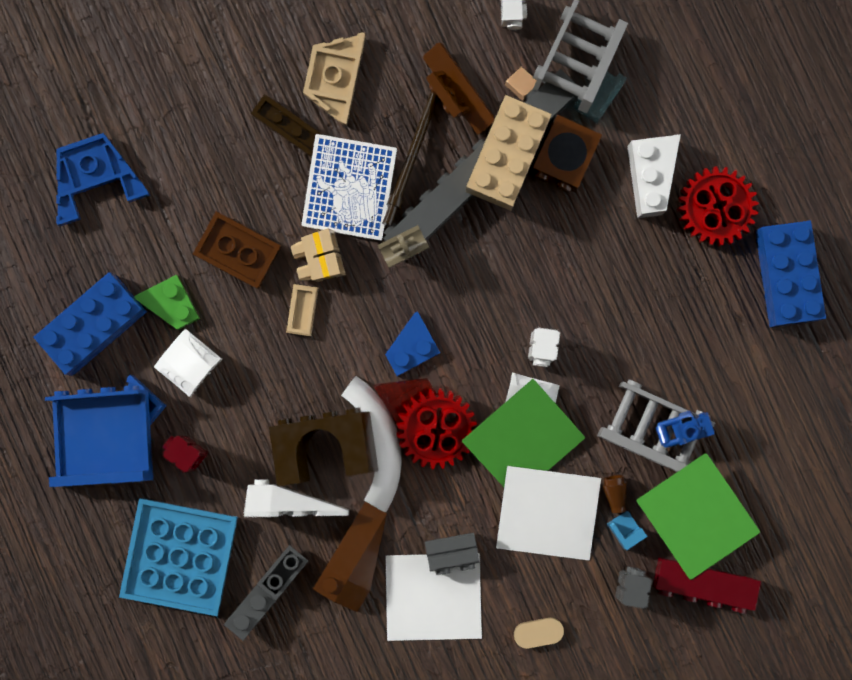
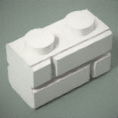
[528,328,560,367]

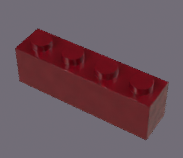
[652,557,761,614]

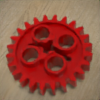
[677,166,759,247]
[396,388,477,469]

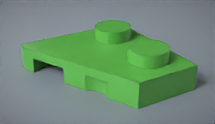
[134,275,200,330]

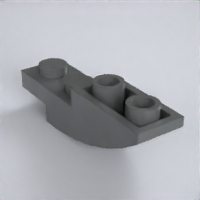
[224,545,308,641]

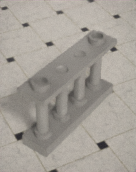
[533,0,628,113]
[597,380,715,472]

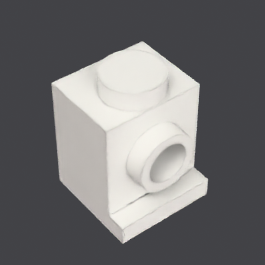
[501,0,527,30]

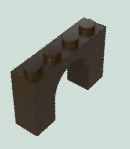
[269,407,379,486]

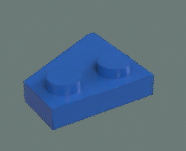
[385,311,440,376]

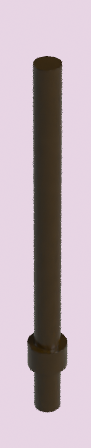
[382,91,439,227]

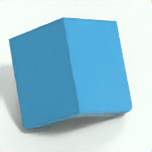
[607,511,647,551]

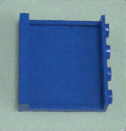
[45,385,153,487]

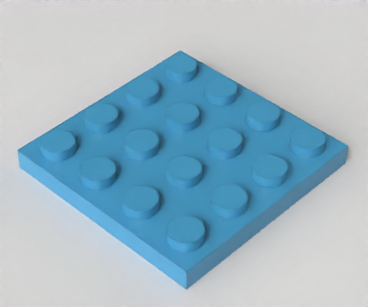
[119,498,238,616]

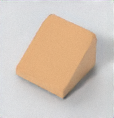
[505,67,537,101]

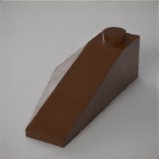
[313,501,387,612]

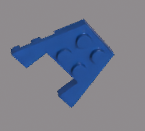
[56,133,150,226]

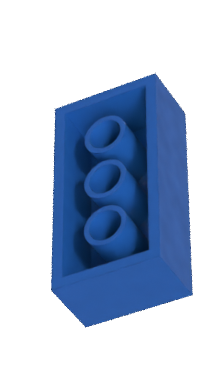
[755,220,826,327]
[33,272,147,376]

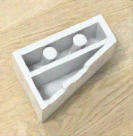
[628,134,681,218]

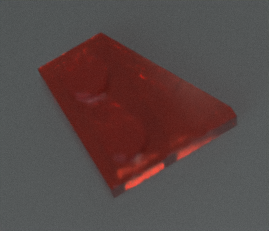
[373,378,437,423]

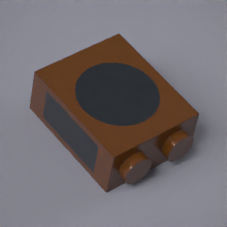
[532,114,602,193]

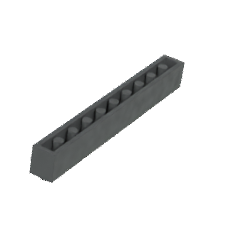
[383,68,577,262]

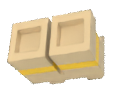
[291,228,346,282]

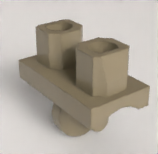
[378,225,429,268]

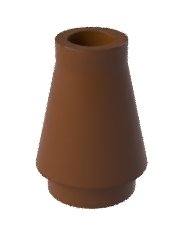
[602,475,627,513]

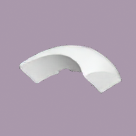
[341,376,402,512]

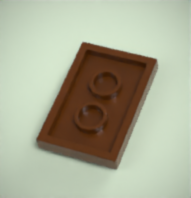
[193,211,282,290]

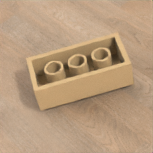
[465,95,552,211]

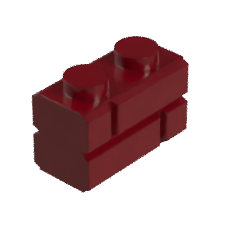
[163,436,208,472]

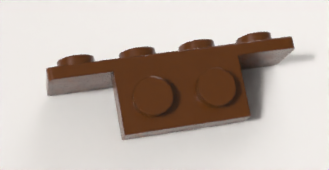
[423,42,495,134]

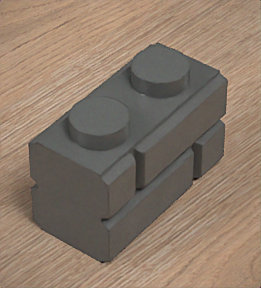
[425,532,480,575]
[615,566,652,609]

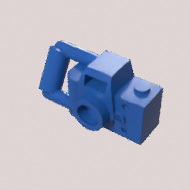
[656,410,715,448]

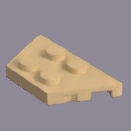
[303,32,366,126]

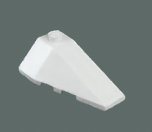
[244,479,349,517]

